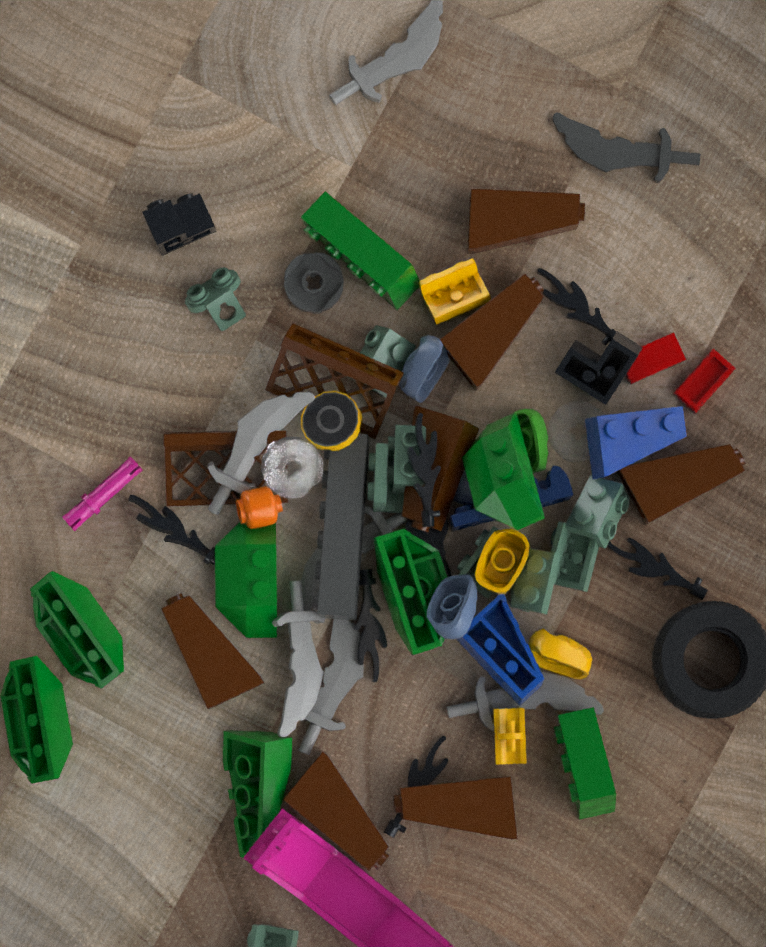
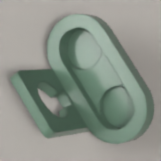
[185,267,246,331]

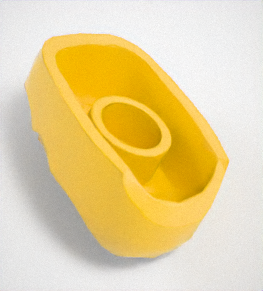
[475,529,530,594]
[528,628,592,679]

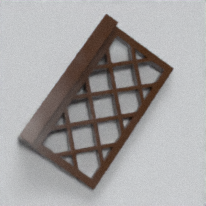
[265,323,404,439]
[163,429,288,506]

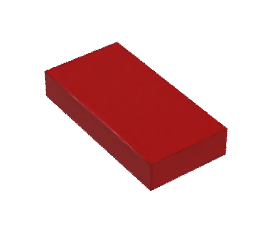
[626,332,686,385]
[673,348,736,414]

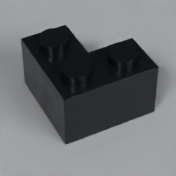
[142,193,216,256]
[555,331,643,405]

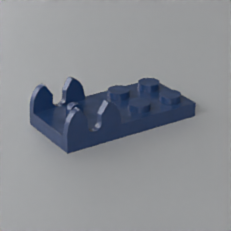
[449,465,574,532]

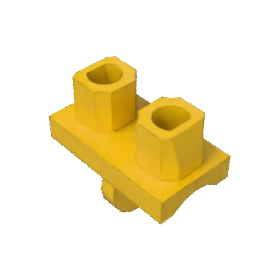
[493,708,527,765]

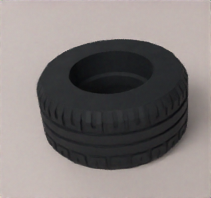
[652,601,766,719]

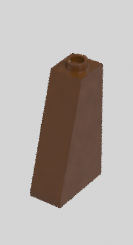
[467,189,585,254]
[440,274,544,391]
[402,406,480,533]
[617,444,746,525]
[161,593,265,709]
[283,752,389,871]
[393,776,518,839]

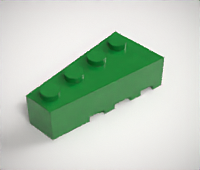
[301,191,420,310]

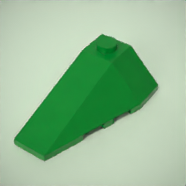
[223,730,292,858]

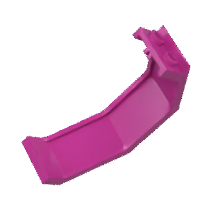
[243,808,455,947]

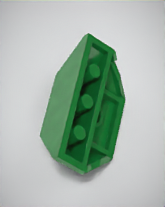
[462,413,545,530]
[215,522,277,638]
[374,529,448,656]
[30,571,124,689]
[0,656,73,784]

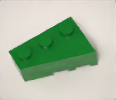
[553,707,616,820]

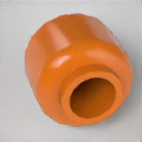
[236,486,283,529]

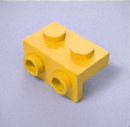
[419,258,491,325]

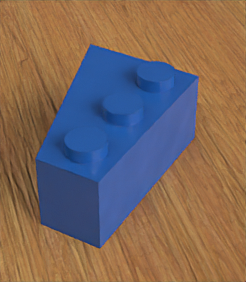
[585,406,687,479]
[456,594,544,706]

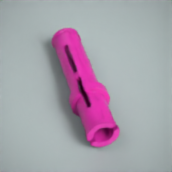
[62,456,143,531]

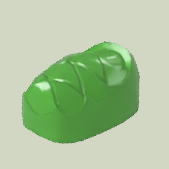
[514,409,549,474]

